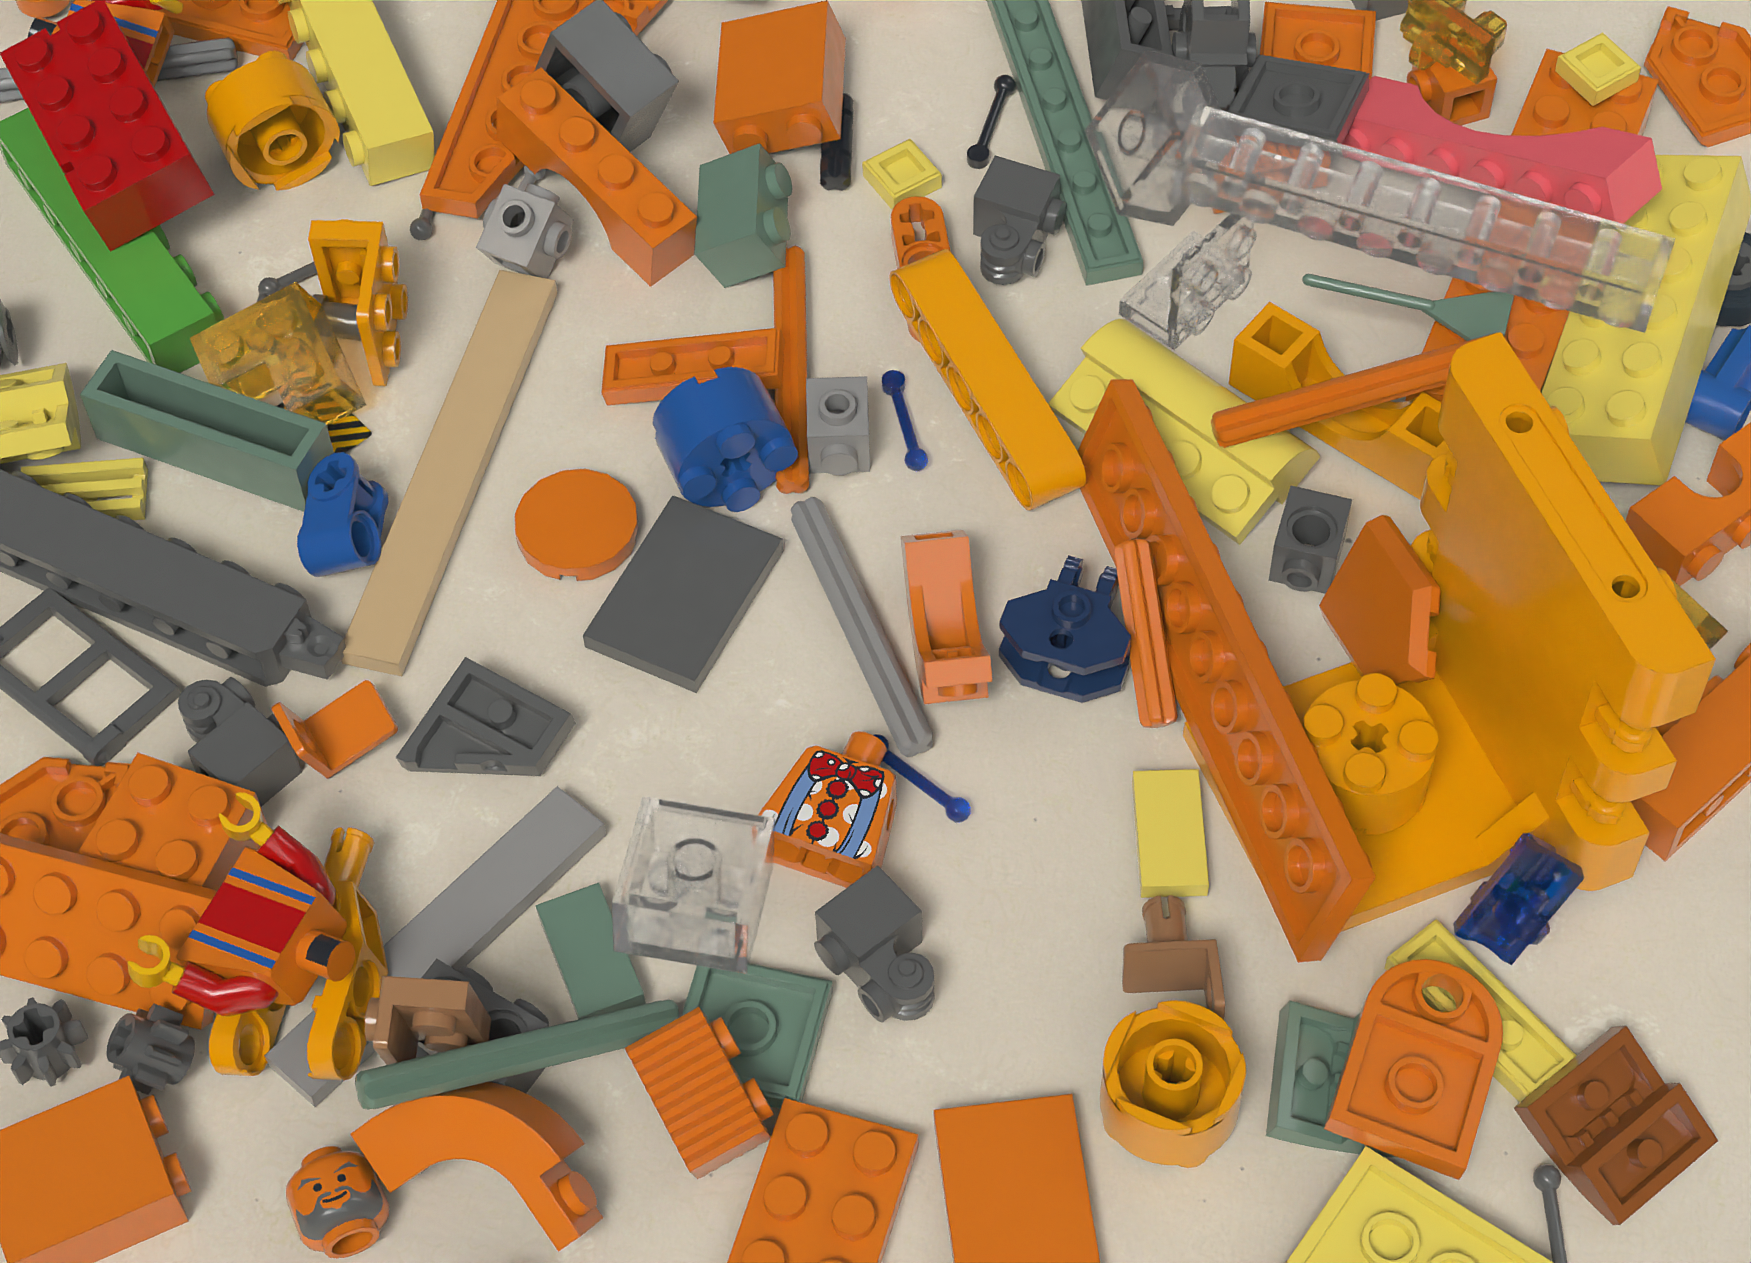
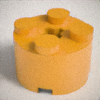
[205,51,340,191]
[1302,673,1439,834]
[1100,1000,1246,1168]

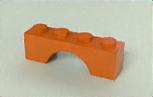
[497,67,697,287]

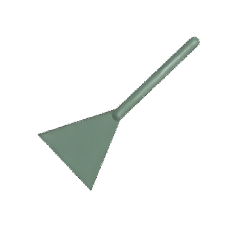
[1302,274,1516,341]

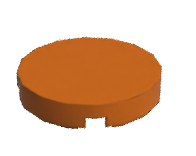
[515,469,638,581]

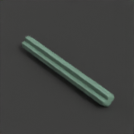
[355,999,679,1110]

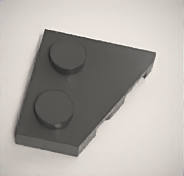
[396,657,576,776]

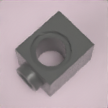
[1268,486,1352,594]

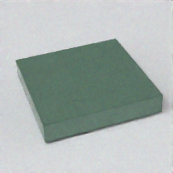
[682,953,833,1109]

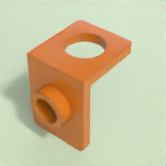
[271,680,398,779]

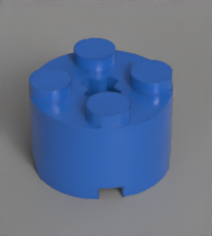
[652,367,798,512]

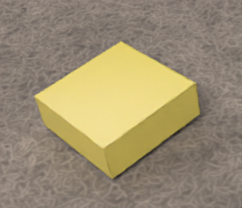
[1555,32,1641,106]
[862,139,942,210]

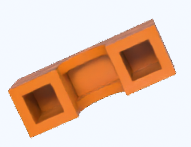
[1626,422,1751,590]

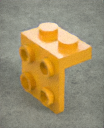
[308,219,408,386]

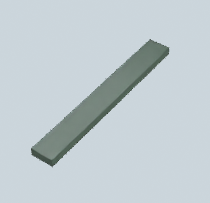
[986,0,1143,286]

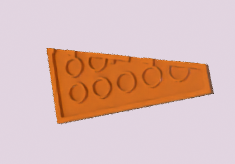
[420,0,668,219]

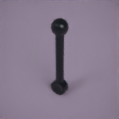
[967,75,1016,169]

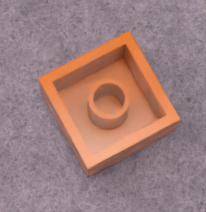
[77,752,267,891]

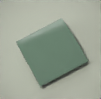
[1266,1001,1399,1158]

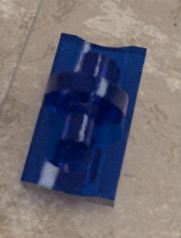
[1453,833,1584,965]

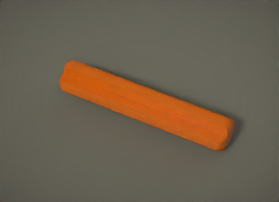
[1114,539,1178,728]

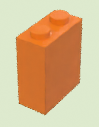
[713,0,846,154]
[0,1076,192,1263]

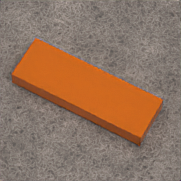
[601,327,785,405]

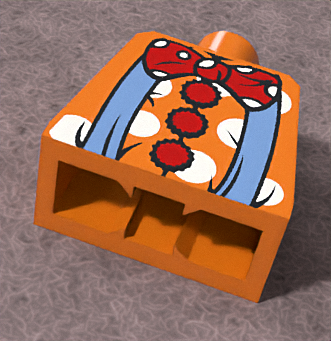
[753,731,897,888]

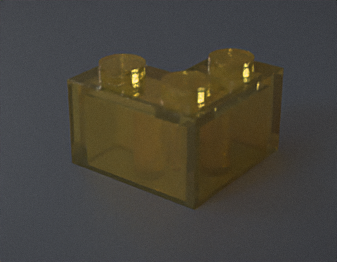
[190,282,367,426]

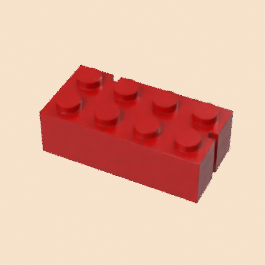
[0,0,215,252]

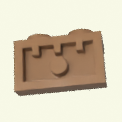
[365,976,491,1065]

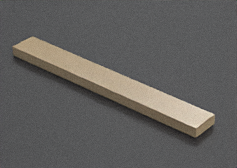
[341,270,557,677]

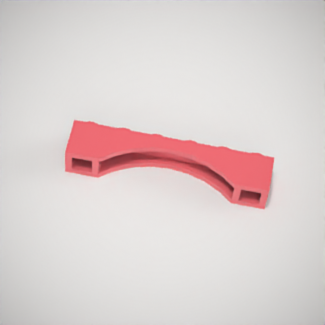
[1339,76,1662,230]

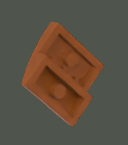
[1514,1026,1718,1225]

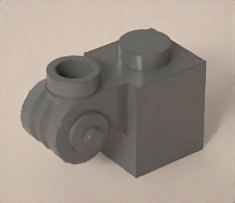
[973,155,1066,285]
[178,677,302,807]
[814,865,935,1022]

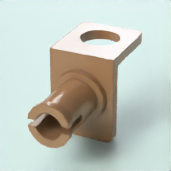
[1122,895,1225,1020]

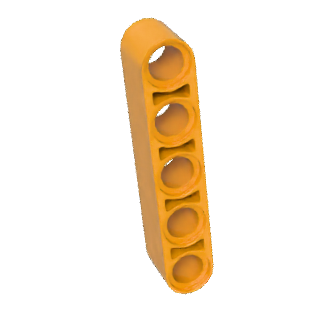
[889,249,1086,510]

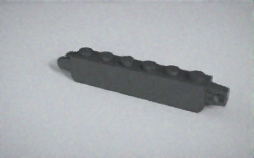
[0,469,346,687]

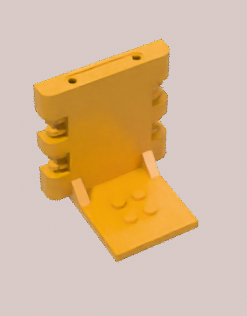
[1183,332,1716,932]

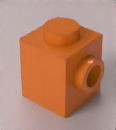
[1406,31,1497,126]

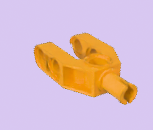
[209,827,388,1080]

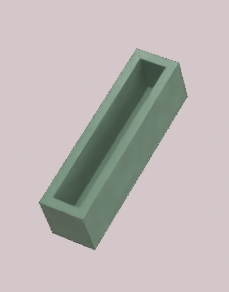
[80,350,334,512]

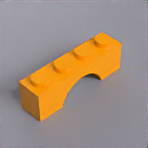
[1229,302,1450,500]

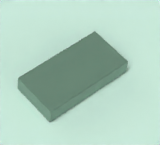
[536,883,646,1020]

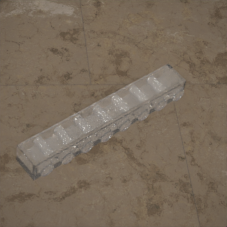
[1172,104,1676,333]

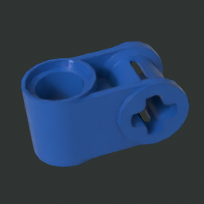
[297,452,389,577]

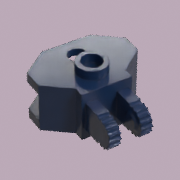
[999,555,1131,703]

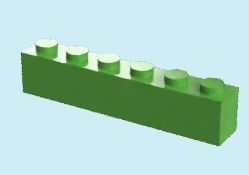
[0,108,225,373]

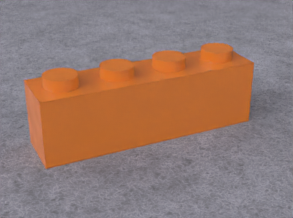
[1631,643,1751,862]

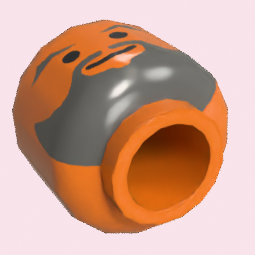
[286,1146,389,1259]

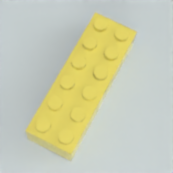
[1542,155,1751,486]

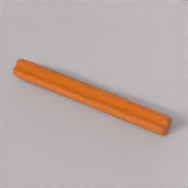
[773,245,809,494]
[1211,333,1507,448]

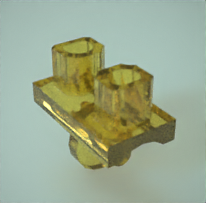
[1400,0,1507,85]

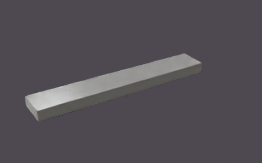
[264,786,606,1107]

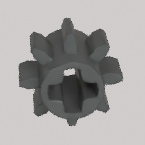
[0,997,88,1087]
[106,1003,195,1095]

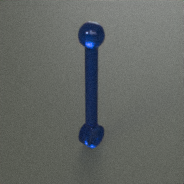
[882,370,928,471]
[874,734,971,823]

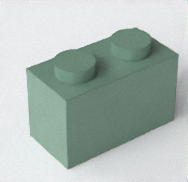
[694,143,792,288]

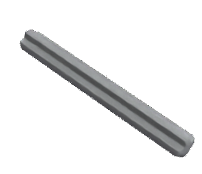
[791,497,933,757]

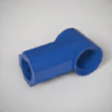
[1685,325,1751,441]

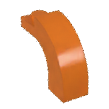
[901,530,993,704]
[350,1082,603,1252]

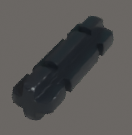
[820,93,854,191]

